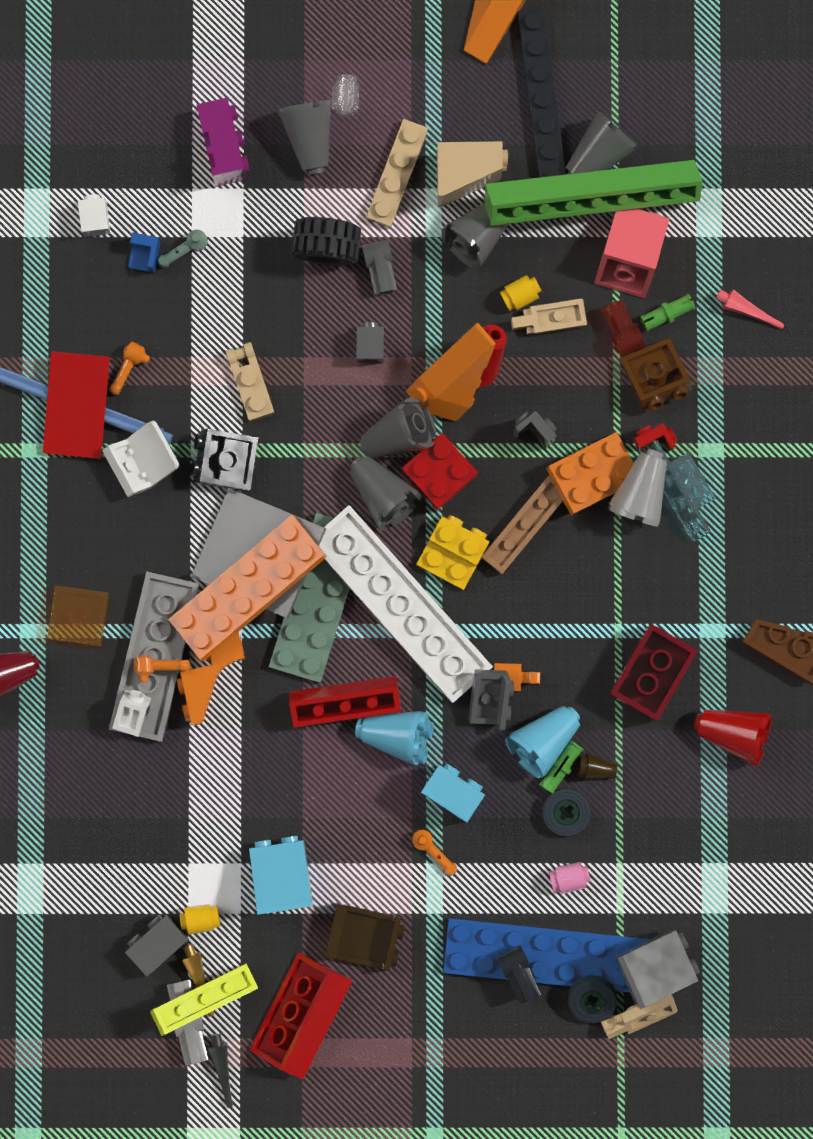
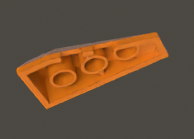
[464,0,526,65]
[406,323,496,421]

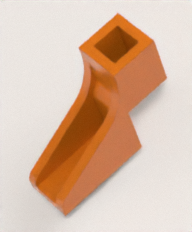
[177,632,245,726]

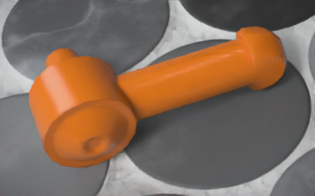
[109,341,150,395]
[134,655,190,682]
[412,829,457,876]

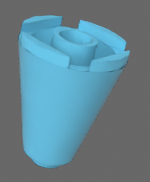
[505,706,580,778]

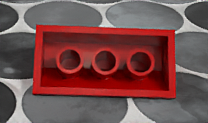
[249,952,353,1079]

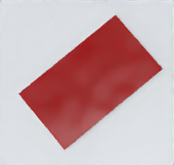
[43,351,110,459]

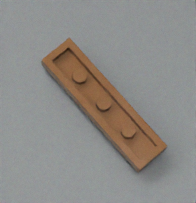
[481,475,563,574]

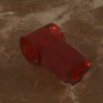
[601,300,646,357]

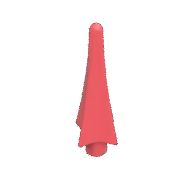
[716,289,784,329]

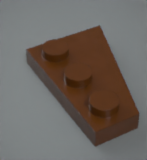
[741,619,813,685]

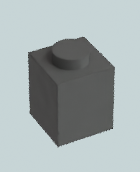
[357,322,384,363]

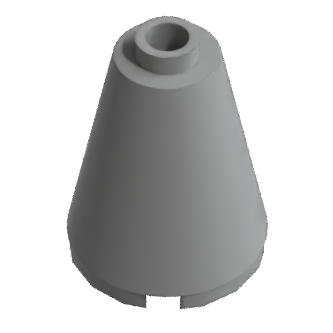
[608,448,667,526]

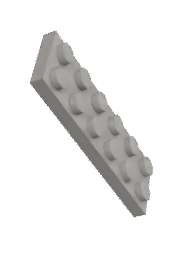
[109,572,200,742]

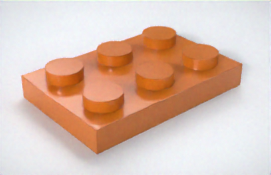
[546,432,634,516]

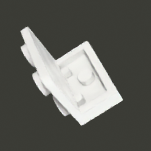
[102,421,179,497]

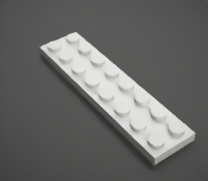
[319,505,493,703]

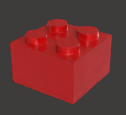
[402,433,478,512]

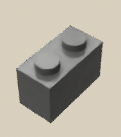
[125,915,189,977]

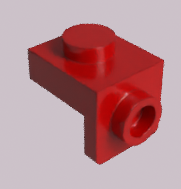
[633,423,677,452]

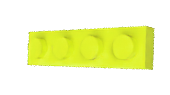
[150,964,258,1036]

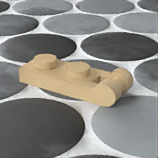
[225,342,275,422]

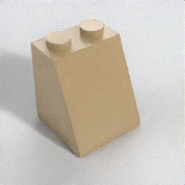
[437,141,508,206]

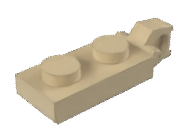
[511,299,587,335]
[601,995,678,1039]

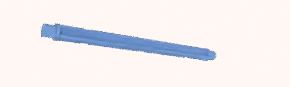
[0,367,173,445]

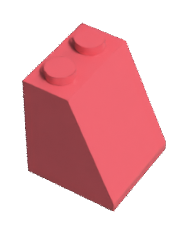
[594,209,670,299]

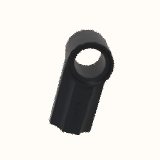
[496,945,541,1004]

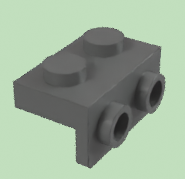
[513,411,557,449]
[469,669,514,730]

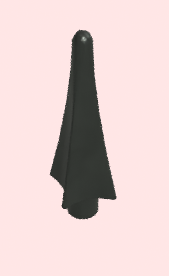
[208,1033,233,1109]

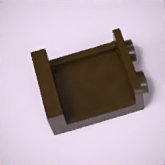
[325,903,405,971]

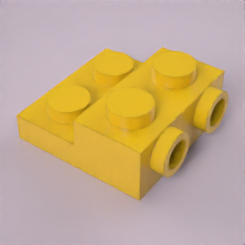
[416,515,489,591]

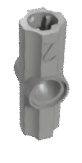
[167,979,209,1066]

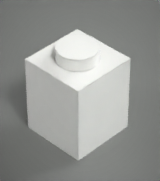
[78,194,111,237]

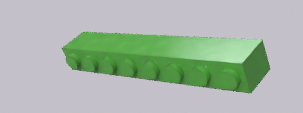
[484,160,703,226]

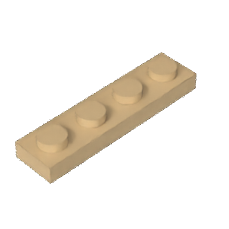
[366,119,428,228]

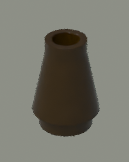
[576,753,617,780]

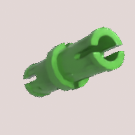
[640,294,695,332]
[539,740,583,794]

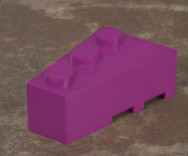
[196,97,250,187]

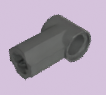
[362,240,397,296]

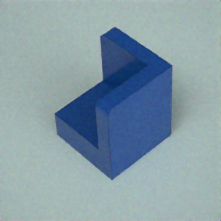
[129,232,161,273]

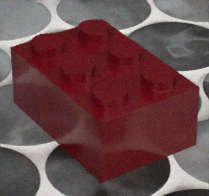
[608,623,698,722]

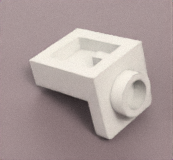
[112,690,151,737]

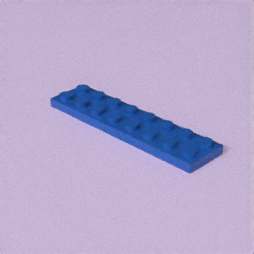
[443,918,650,992]

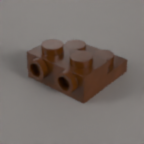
[620,338,692,411]

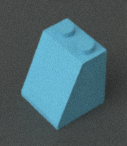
[249,836,314,915]

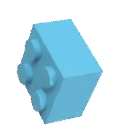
[421,763,485,822]

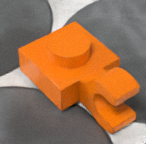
[494,663,540,692]

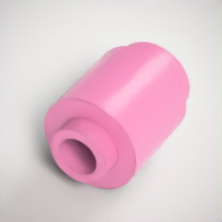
[549,862,591,894]

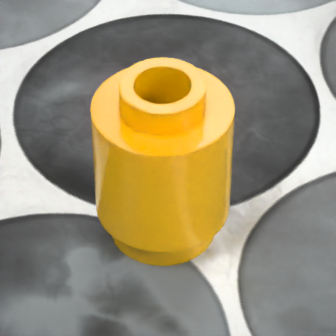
[500,275,541,311]
[180,904,220,935]

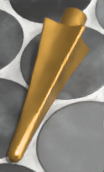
[182,944,214,1017]

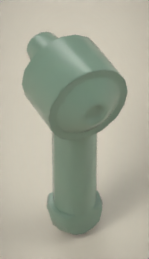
[157,229,208,268]

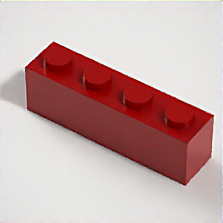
[289,676,401,728]

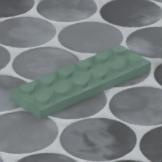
[269,513,350,683]

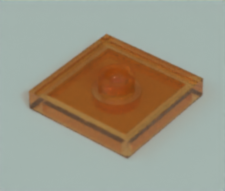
[47,586,109,647]

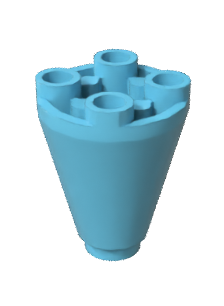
[355,711,434,765]

